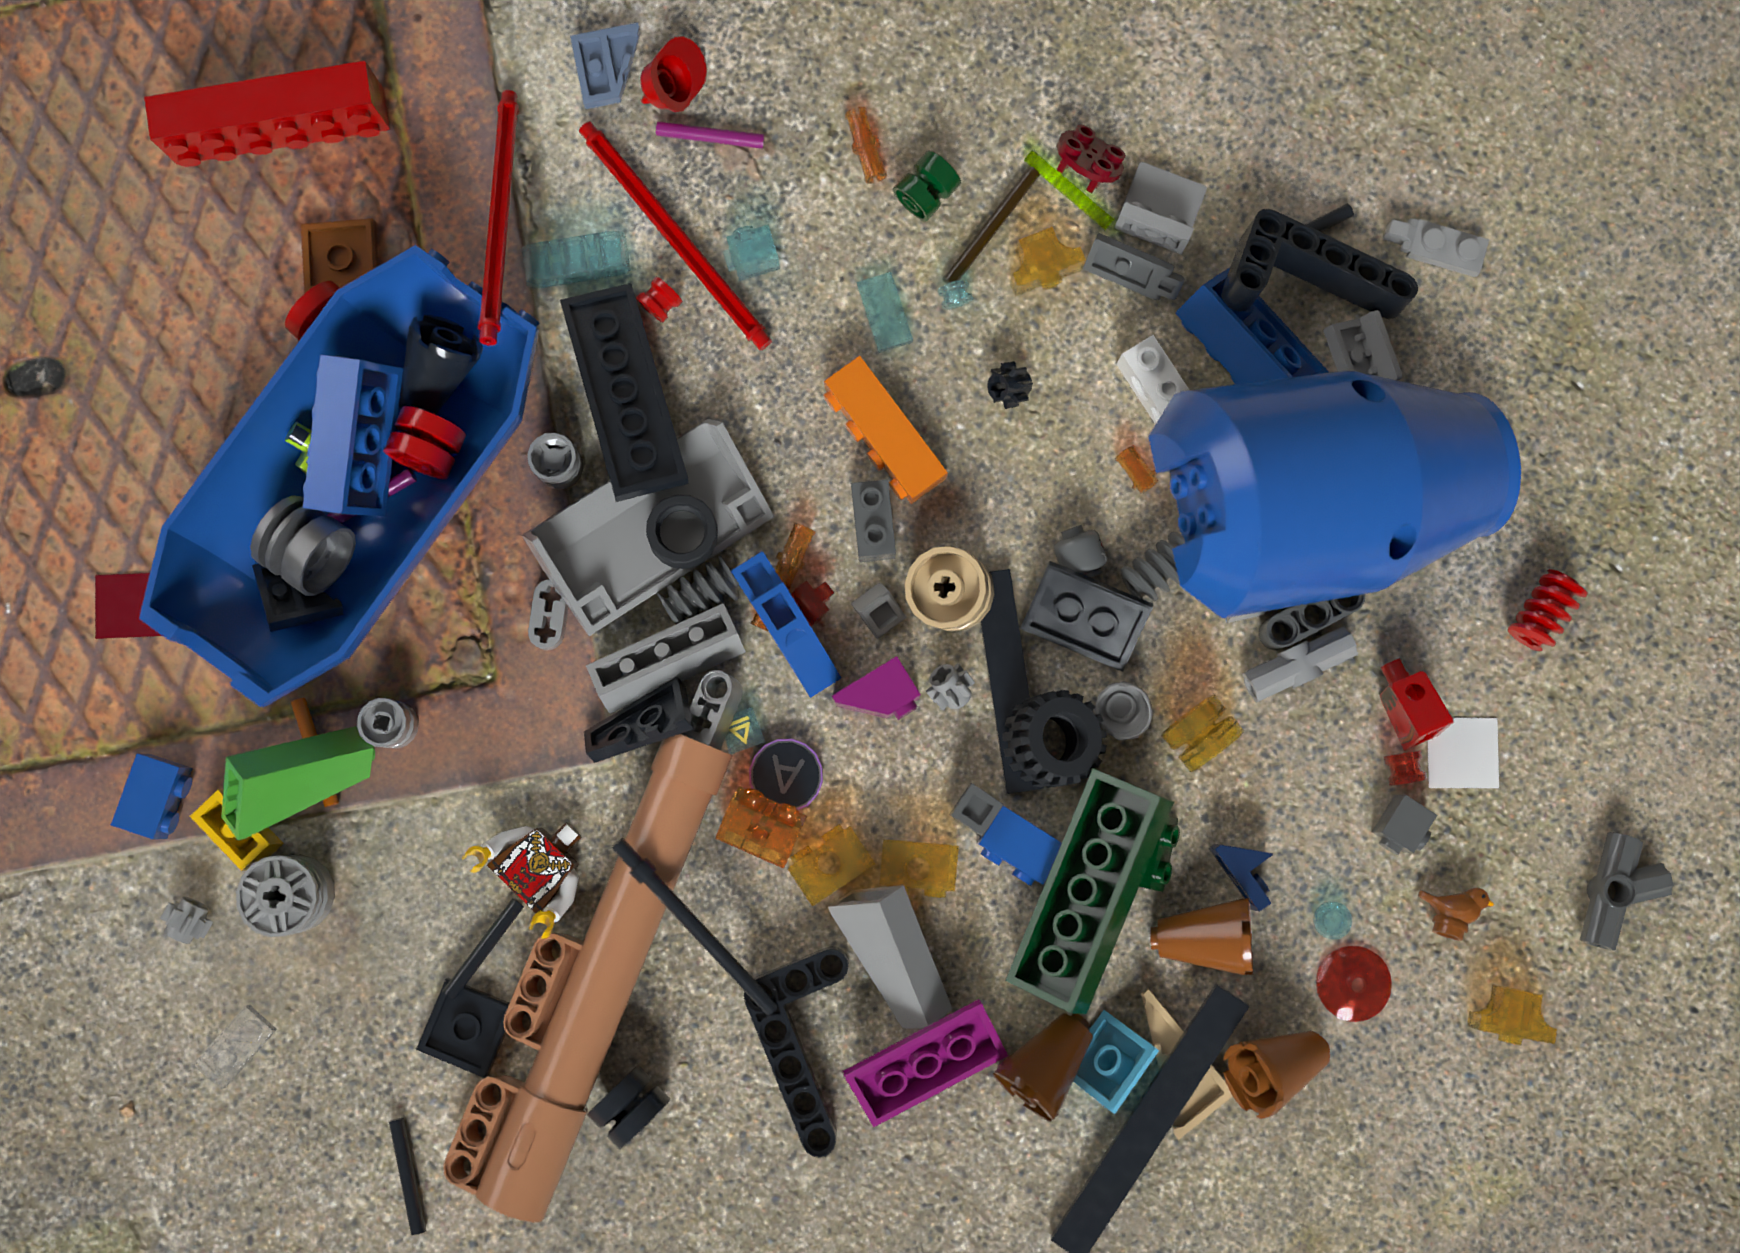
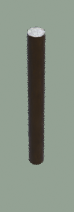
[943,166,1040,288]

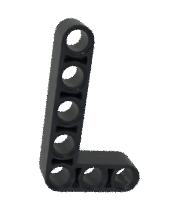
[1222,209,1418,319]
[744,946,849,1158]

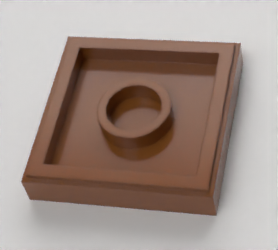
[301,218,379,293]

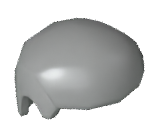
[1094,681,1153,741]

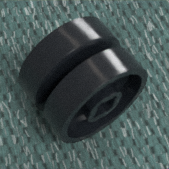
[587,1065,671,1150]

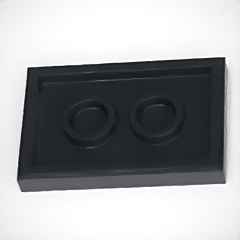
[1020,561,1153,672]

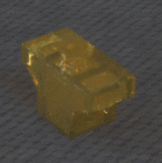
[1010,227,1086,296]
[1467,985,1557,1045]

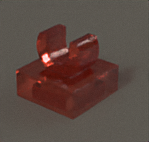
[791,581,835,627]

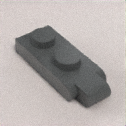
[1083,233,1185,300]

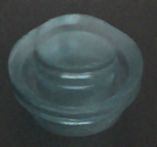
[1313,901,1352,940]

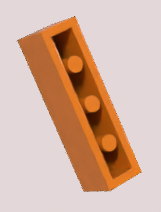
[823,355,948,505]

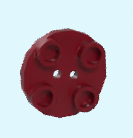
[1056,124,1126,194]

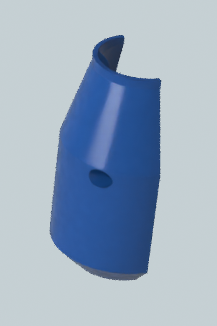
[1148,371,1521,619]

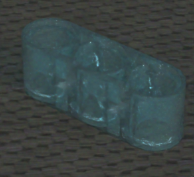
[521,231,631,288]

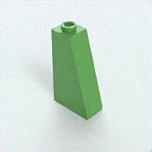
[221,726,375,840]

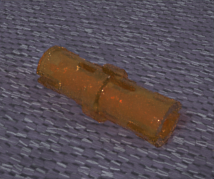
[845,107,887,184]

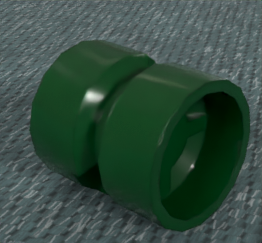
[893,150,961,221]

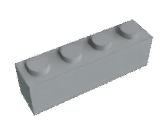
[586,603,745,714]

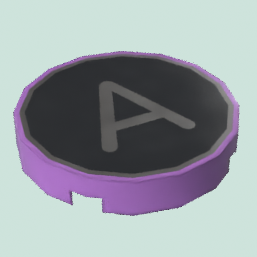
[749,739,823,813]

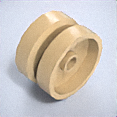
[905,546,994,632]

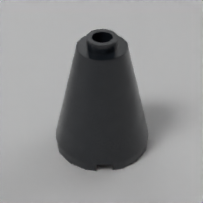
[399,315,483,415]

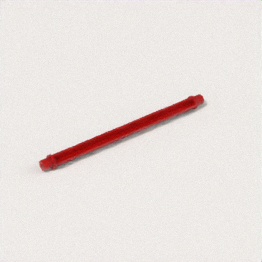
[478,90,519,346]
[579,121,772,351]

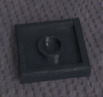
[416,978,510,1078]

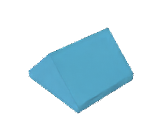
[1073,1010,1159,1114]

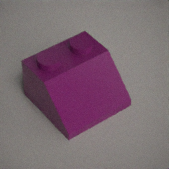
[832,656,921,720]

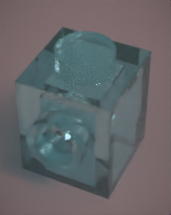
[723,225,780,281]

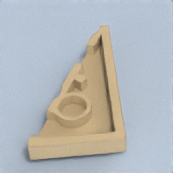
[1141,988,1233,1140]

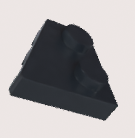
[252,563,344,632]

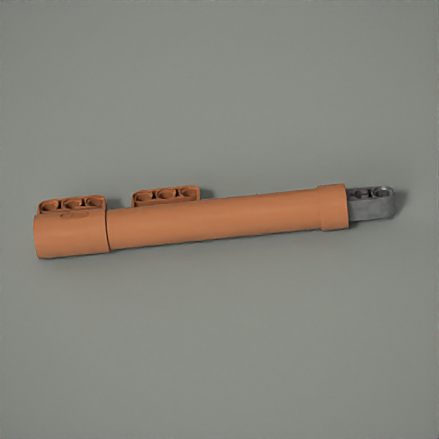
[443,670,743,1222]

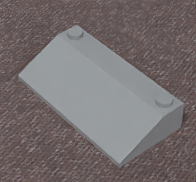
[522,418,775,636]

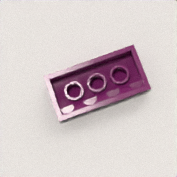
[842,999,1008,1128]

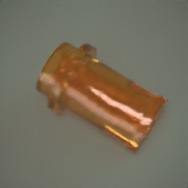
[1115,445,1159,494]

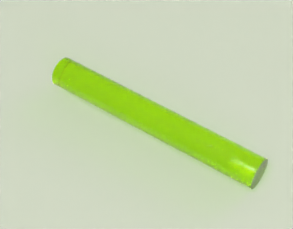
[1024,150,1115,231]

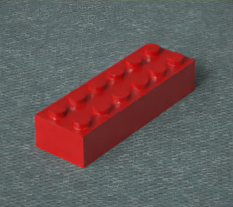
[144,60,390,167]

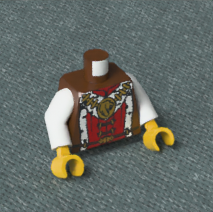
[462,822,582,939]

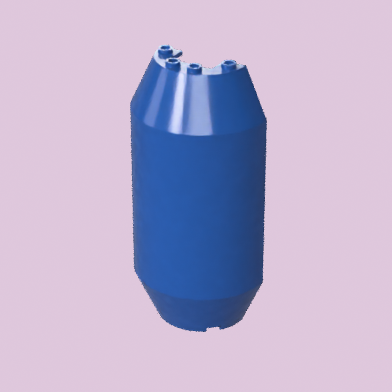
[139,245,540,707]

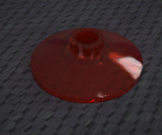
[1316,945,1392,1022]

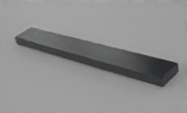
[1050,983,1250,1253]

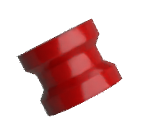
[636,276,683,323]

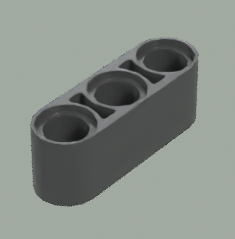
[1258,594,1365,650]

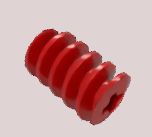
[1508,569,1588,652]

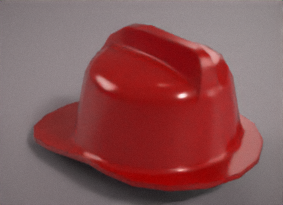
[640,36,707,112]

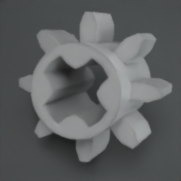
[926,663,975,710]
[160,897,213,944]

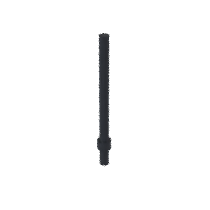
[611,837,779,1016]

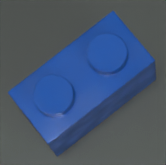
[111,753,193,840]
[977,806,1062,886]

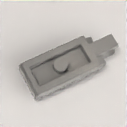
[1383,218,1489,277]

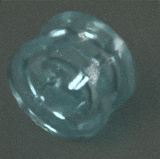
[937,280,973,310]

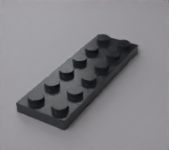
[560,283,689,502]

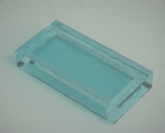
[856,272,913,353]

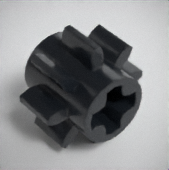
[987,361,1033,409]

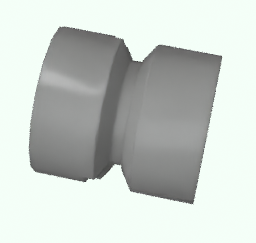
[527,433,584,489]
[357,698,419,749]

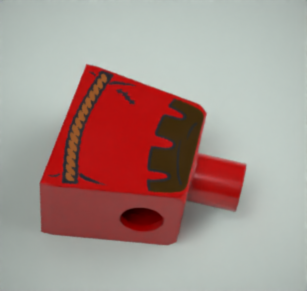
[1380,658,1454,751]

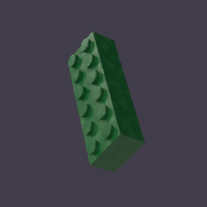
[1005,769,1174,1014]

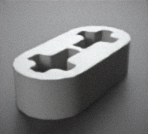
[528,579,568,650]

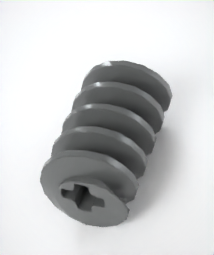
[1121,531,1185,602]
[657,555,739,624]

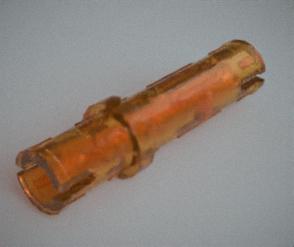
[750,522,816,632]

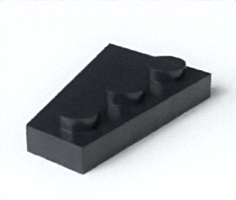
[584,676,694,763]

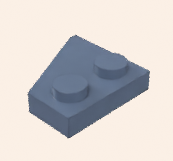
[570,22,641,109]

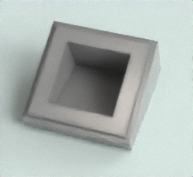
[851,583,907,639]

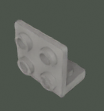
[1114,162,1207,254]

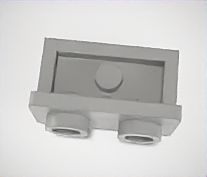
[1323,310,1402,380]

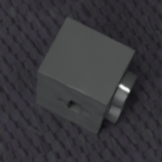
[851,479,896,563]

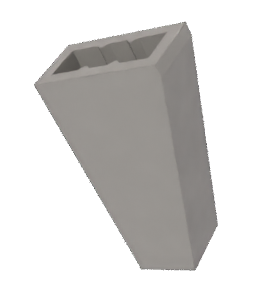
[828,885,953,1030]

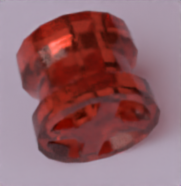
[1383,750,1427,786]

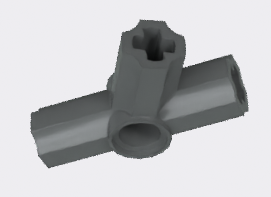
[1580,832,1674,951]

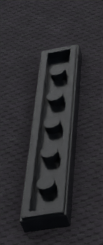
[980,569,1044,794]

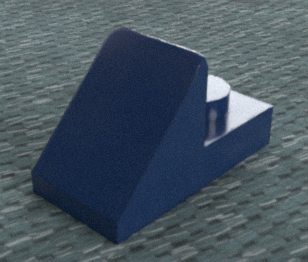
[1208,844,1273,912]

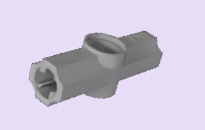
[1242,626,1358,702]

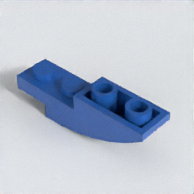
[731,551,841,698]

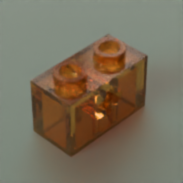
[715,786,808,869]

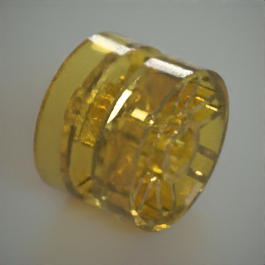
[1161,693,1244,772]

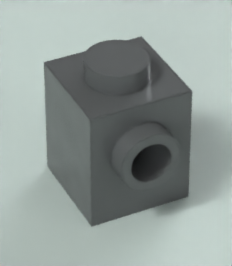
[1372,794,1437,855]

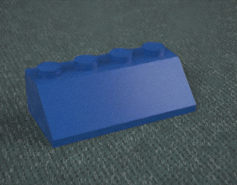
[1175,267,1329,384]
[303,355,403,516]

